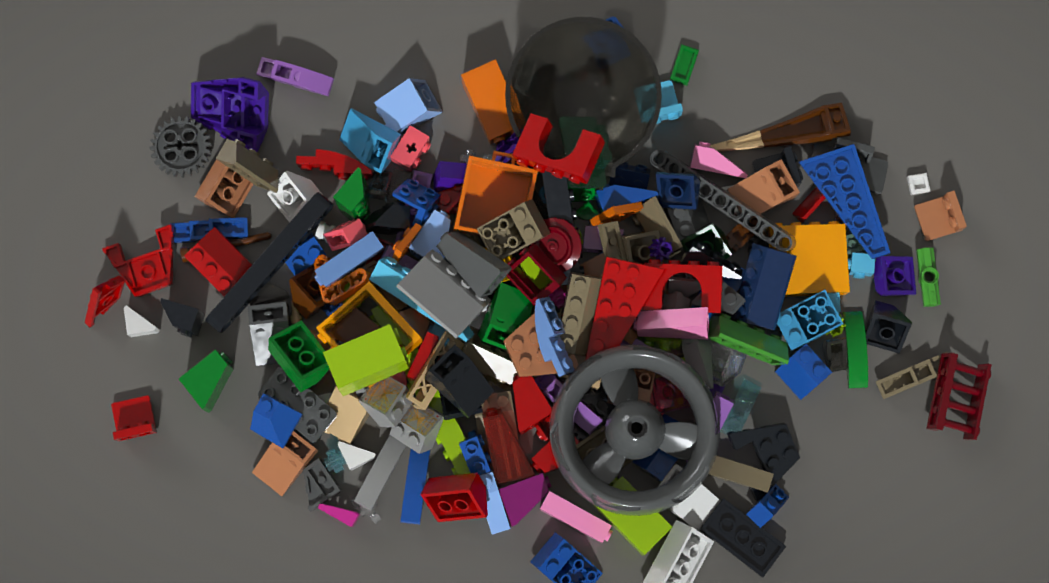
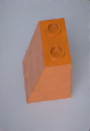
[461,59,524,145]

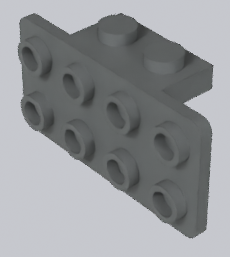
[811,137,888,194]
[258,366,338,443]

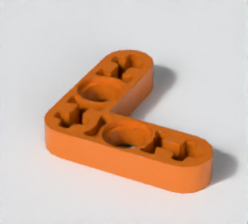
[314,254,371,306]

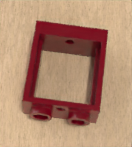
[507,244,567,306]

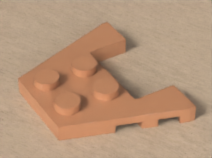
[503,313,579,377]

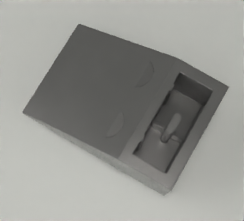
[248,302,291,366]

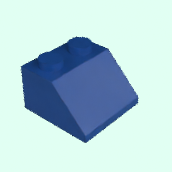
[774,344,832,400]

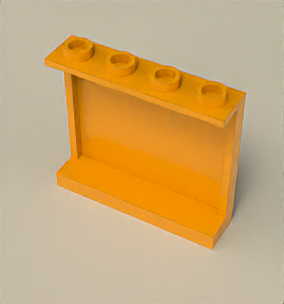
[766,221,850,297]

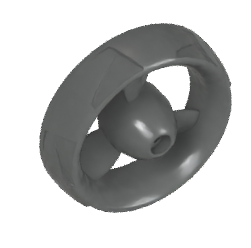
[550,345,720,516]

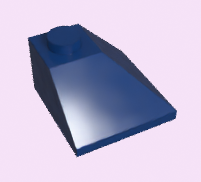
[250,393,303,448]

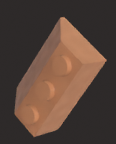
[194,159,253,218]

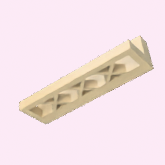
[405,331,464,410]

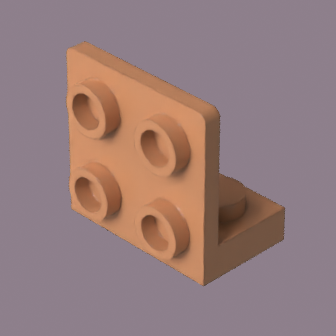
[914,191,967,241]

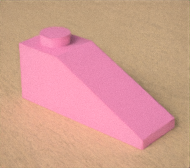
[690,141,748,178]

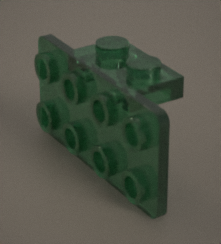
[559,116,612,188]

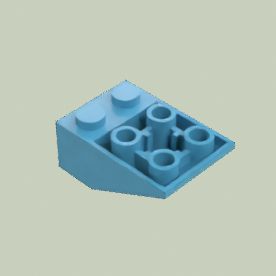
[339,108,401,173]
[777,290,843,351]

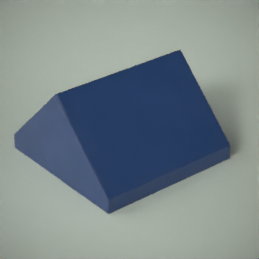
[656,172,701,210]

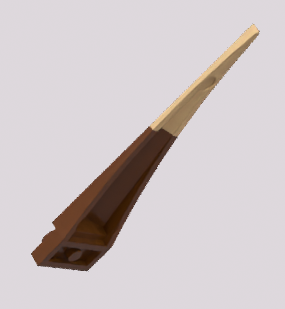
[710,102,851,152]

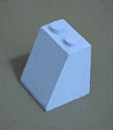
[374,78,443,134]
[409,210,452,261]

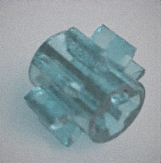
[323,449,347,473]

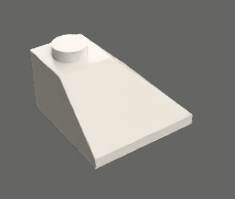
[267,171,323,223]

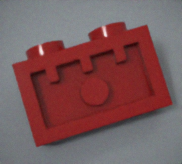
[438,183,463,216]

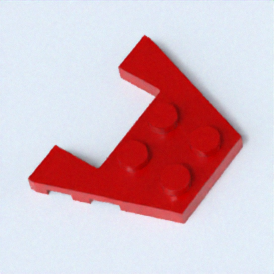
[102,224,174,297]

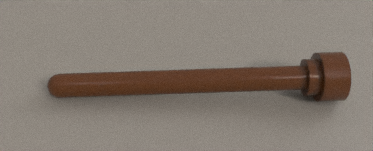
[180,232,272,263]

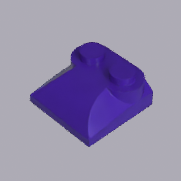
[874,256,916,297]

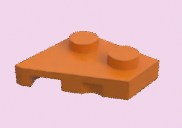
[392,223,422,262]

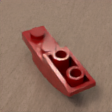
[296,149,373,181]

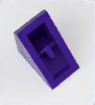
[433,161,467,193]

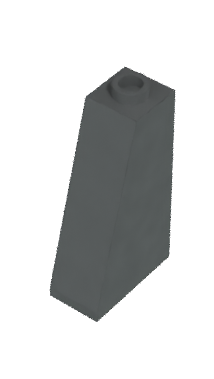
[436,231,512,298]

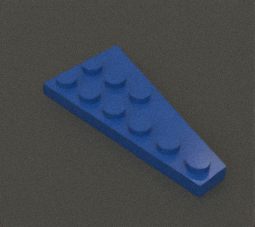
[799,144,891,259]

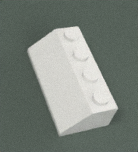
[643,520,714,583]

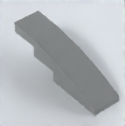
[354,435,406,510]

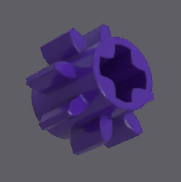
[648,237,673,261]

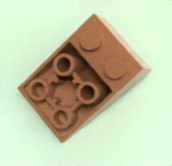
[727,159,800,220]
[252,431,319,496]

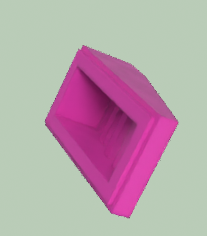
[318,504,361,527]

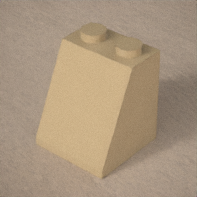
[325,386,370,444]

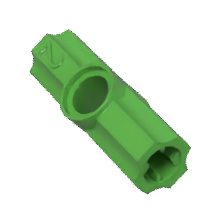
[916,247,941,307]

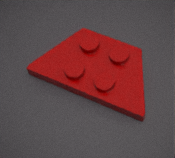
[84,275,125,328]

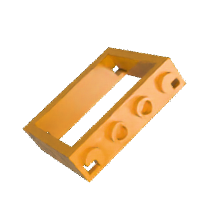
[316,281,423,388]

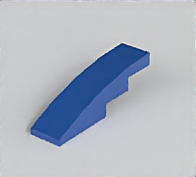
[170,217,248,243]
[401,449,431,525]

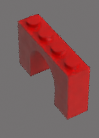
[512,113,605,184]
[642,259,724,313]

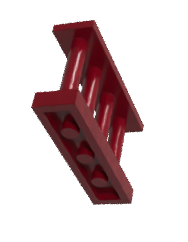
[926,353,992,440]

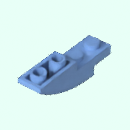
[535,297,575,377]

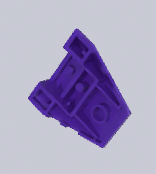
[191,77,269,152]

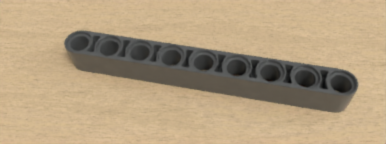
[650,150,796,251]

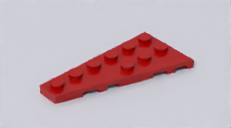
[585,256,665,361]

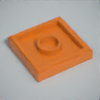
[590,202,643,226]

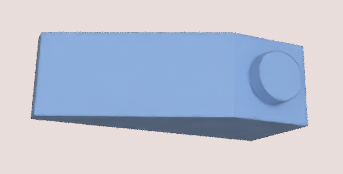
[480,472,510,535]

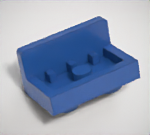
[285,233,326,276]
[459,430,492,476]

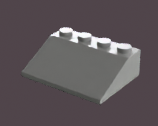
[396,249,491,338]

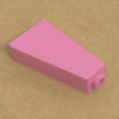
[634,307,709,340]
[540,491,613,543]

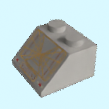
[359,377,415,428]
[389,405,444,454]

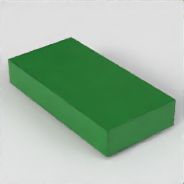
[670,44,699,86]

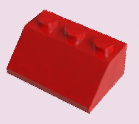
[184,227,252,296]
[420,473,488,522]

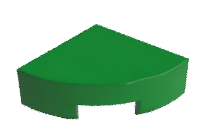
[576,201,599,221]

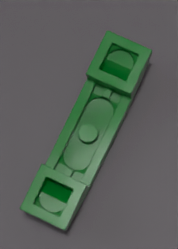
[842,311,868,389]

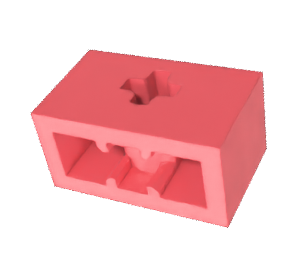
[390,125,431,172]
[323,218,367,251]

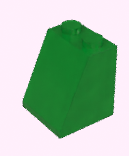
[179,349,233,413]

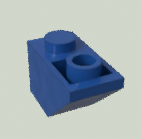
[746,484,789,528]

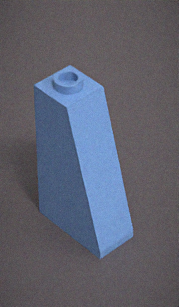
[314,231,385,288]

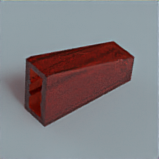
[482,407,535,484]

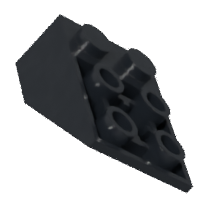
[425,345,495,418]

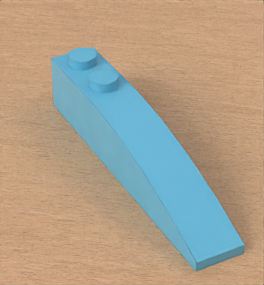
[369,256,474,342]

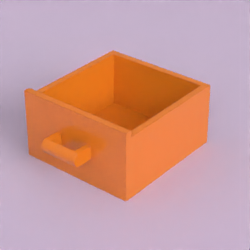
[453,151,538,237]

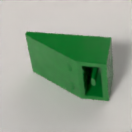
[477,282,533,350]

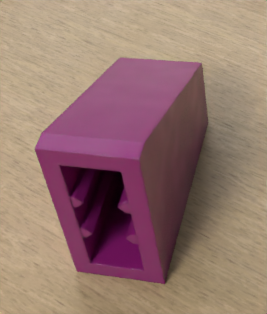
[498,473,551,527]

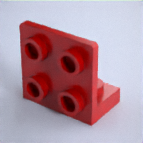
[111,395,157,441]

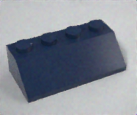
[732,243,797,330]

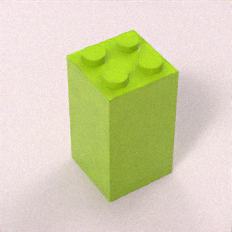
[323,324,410,396]
[593,476,672,556]

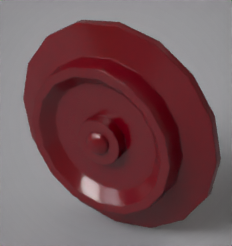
[528,217,582,272]

